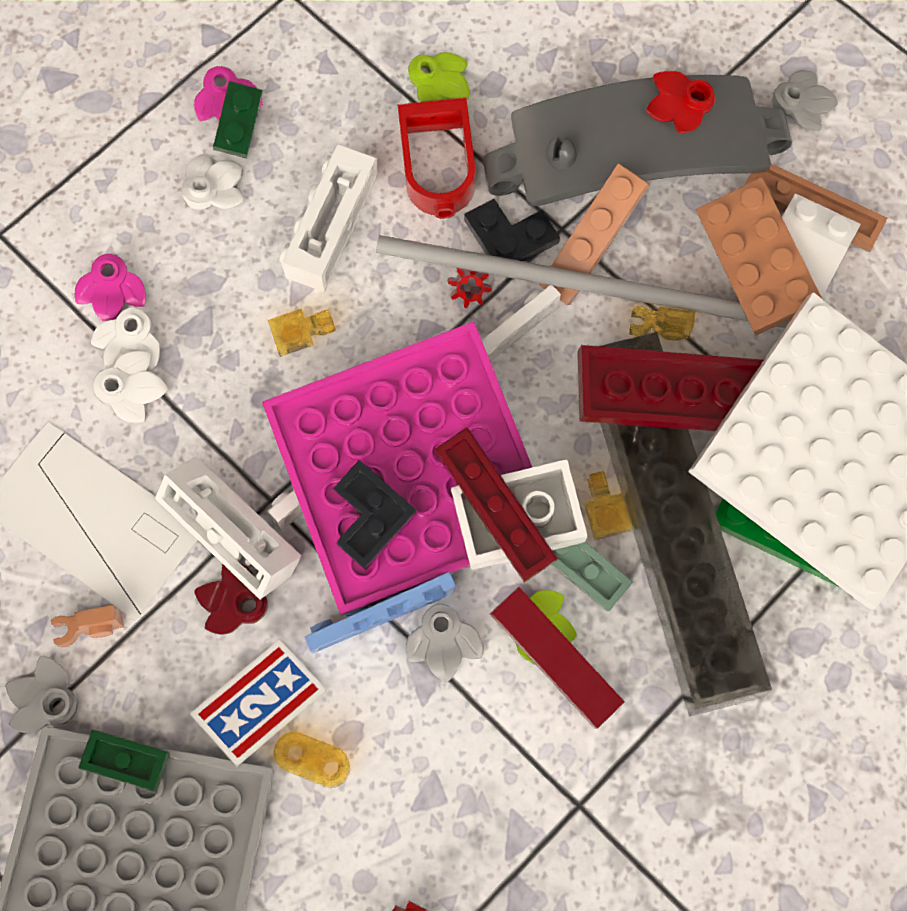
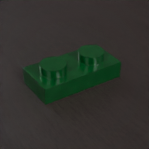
[213,81,263,159]
[78,729,170,793]

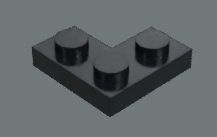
[464,199,560,262]
[333,460,418,570]

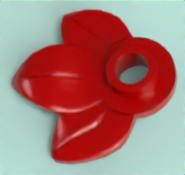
[646,71,715,133]

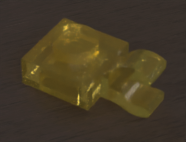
[629,306,695,341]
[268,309,336,357]
[584,471,632,541]

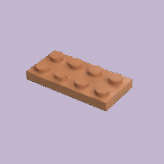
[696,177,822,336]

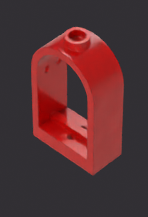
[397,97,475,219]

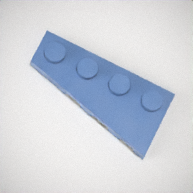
[305,572,456,654]

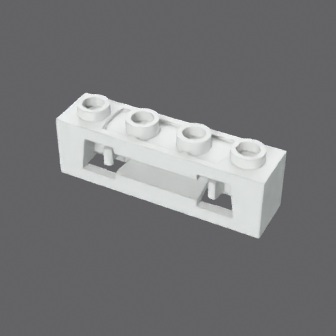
[280,144,378,292]
[155,457,302,599]

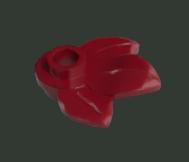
[194,563,268,635]

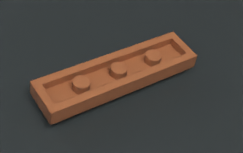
[539,163,651,305]
[745,164,888,252]

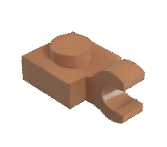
[51,605,124,647]

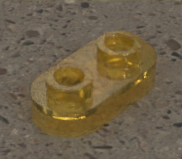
[273,732,351,788]

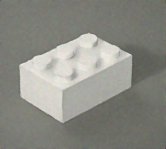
[451,459,587,570]

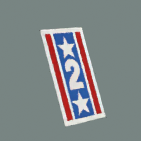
[190,639,327,767]

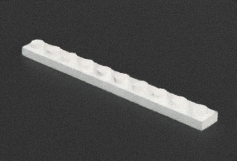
[268,285,561,531]

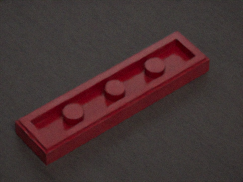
[434,427,558,583]
[489,587,625,729]

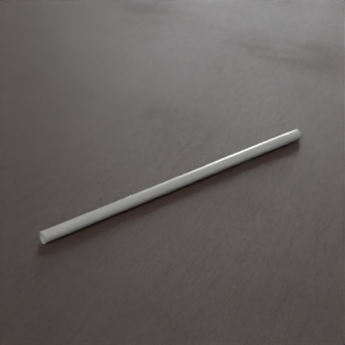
[376,235,791,328]

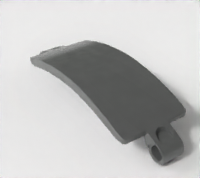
[483,75,792,206]

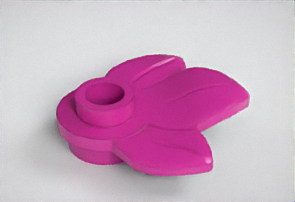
[194,66,263,122]
[74,254,146,322]

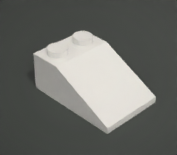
[782,193,861,297]

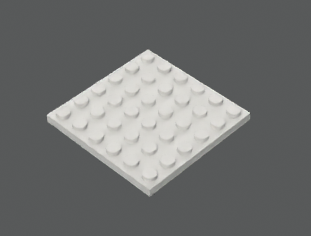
[688,292,907,610]

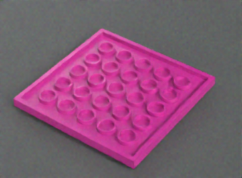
[262,322,532,616]

